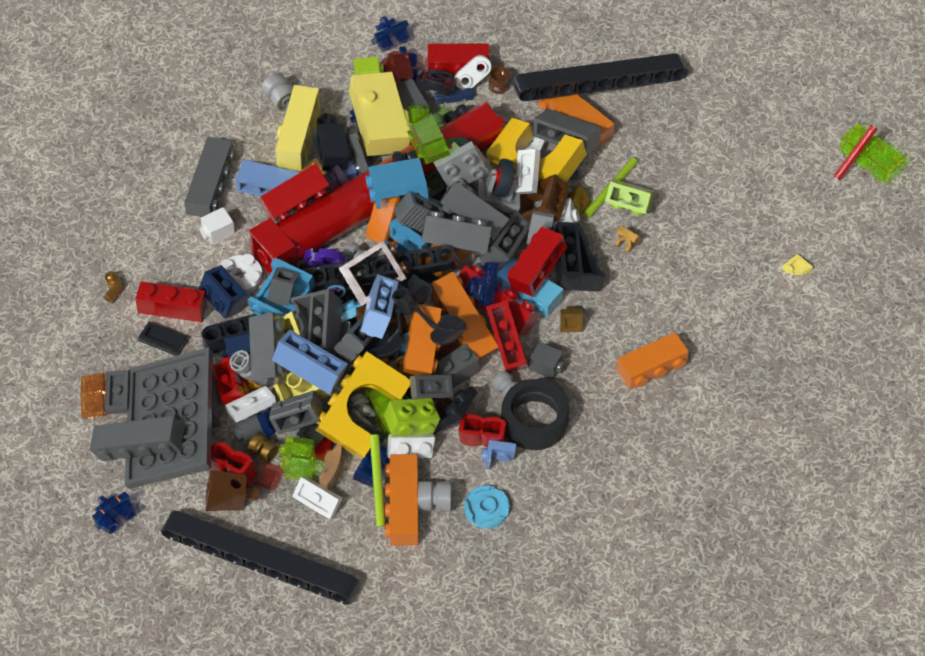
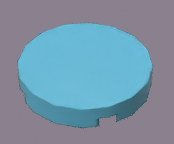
[464,485,510,529]

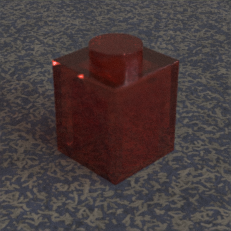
[381,51,414,83]

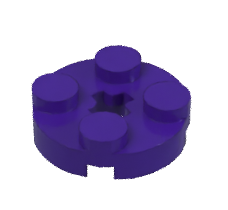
[304,248,348,268]

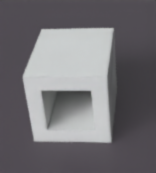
[199,207,235,245]

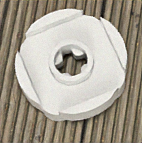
[220,254,262,294]

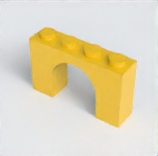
[486,118,587,183]
[316,352,410,460]

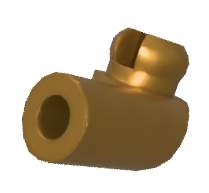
[103,271,123,303]

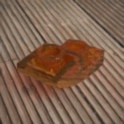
[80,373,106,419]

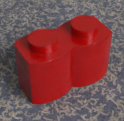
[458,414,507,448]
[211,442,257,486]

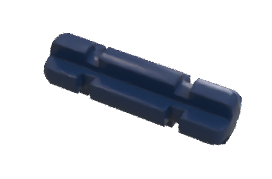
[433,88,474,105]

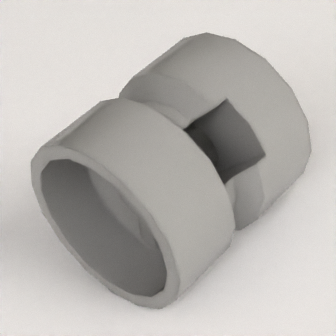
[261,73,293,112]
[418,481,451,512]

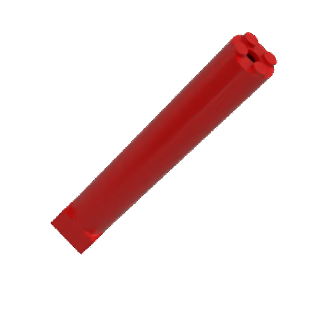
[249,101,505,275]

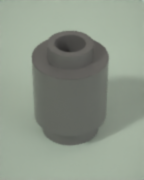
[233,412,269,442]

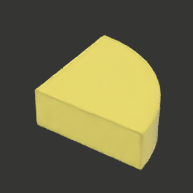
[782,254,813,275]

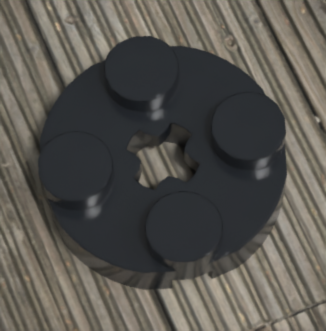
[416,68,458,96]

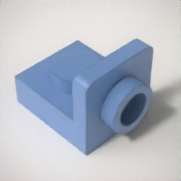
[482,440,516,470]

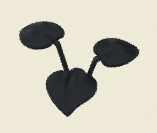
[363,274,467,357]

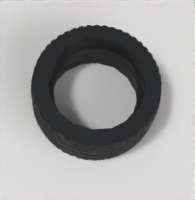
[501,379,569,450]

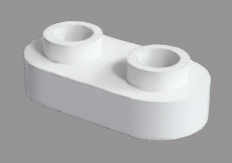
[455,55,491,90]

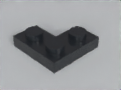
[433,386,478,435]

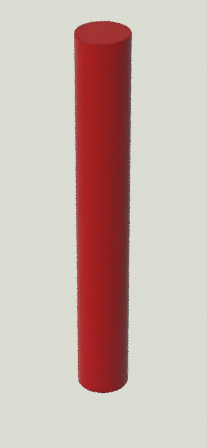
[834,125,878,181]

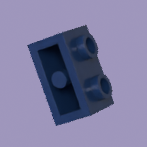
[199,265,248,319]

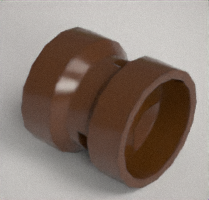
[488,66,510,94]

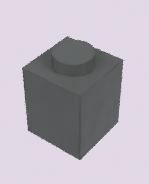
[267,267,298,306]
[529,342,565,380]

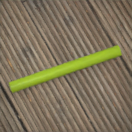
[584,157,638,218]
[370,434,385,527]

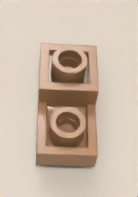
[319,444,342,491]

